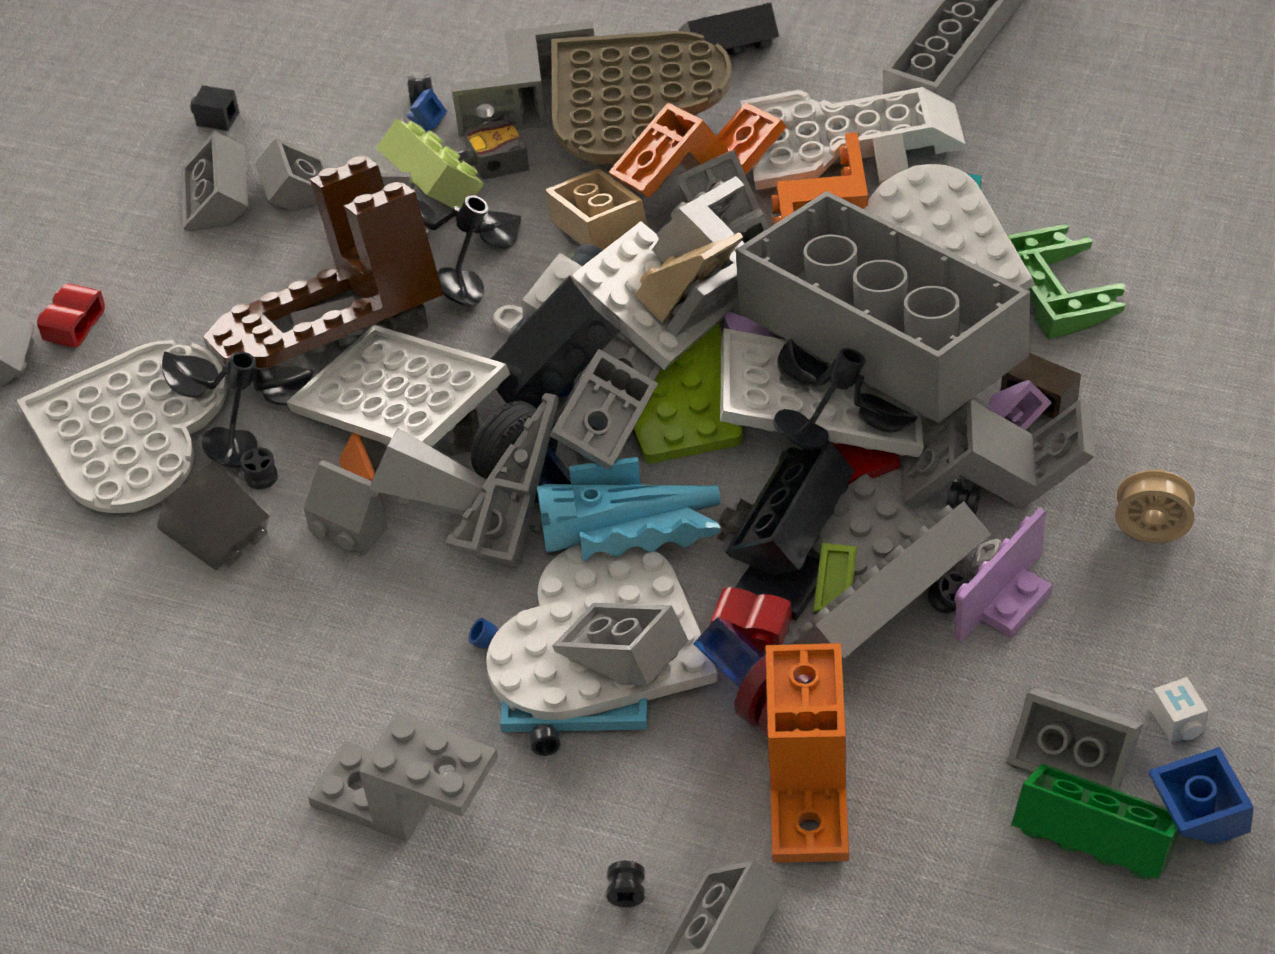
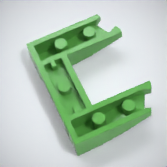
[1007,224,1125,339]

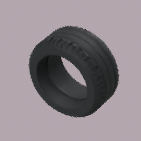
[471,401,558,480]

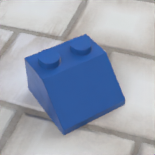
[1148,747,1254,844]

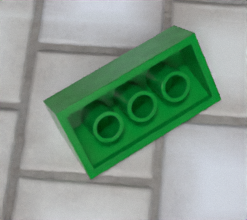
[1011,763,1180,880]

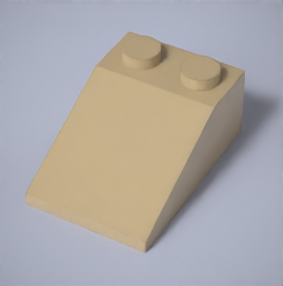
[635,232,743,323]

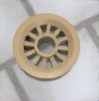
[1115,470,1195,543]

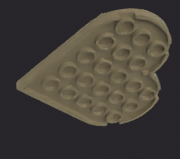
[551,31,732,165]

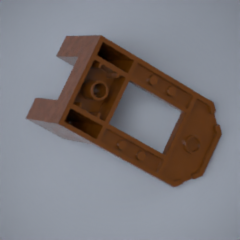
[204,156,444,368]

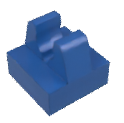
[407,89,447,132]

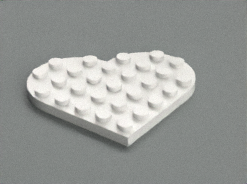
[864,164,1035,290]
[17,340,227,513]
[486,544,718,720]

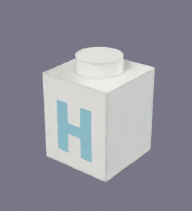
[1150,677,1208,744]

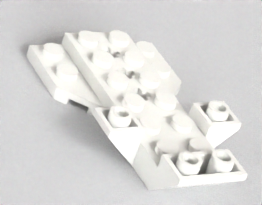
[740,87,966,190]

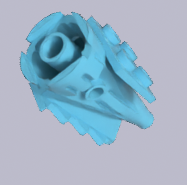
[537,457,721,561]

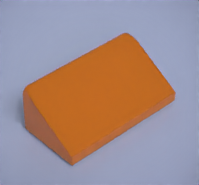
[339,433,381,495]

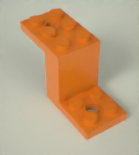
[608,102,787,198]
[771,132,868,226]
[766,643,849,863]

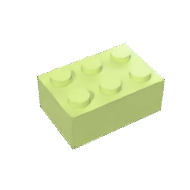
[376,118,484,208]

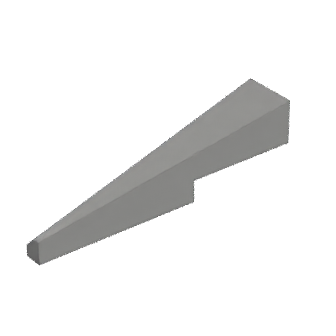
[446,393,559,568]
[366,427,542,532]

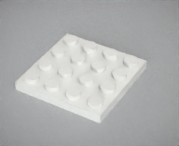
[571,222,734,370]

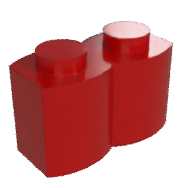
[37,283,105,348]
[710,587,792,652]

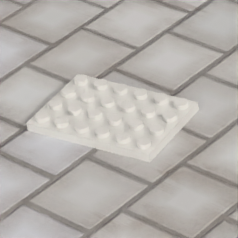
[286,325,510,447]
[720,328,924,457]

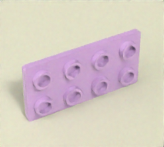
[954,508,1052,642]

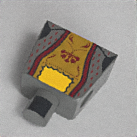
[457,114,529,179]

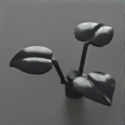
[418,195,521,307]
[773,339,918,450]
[162,351,313,468]

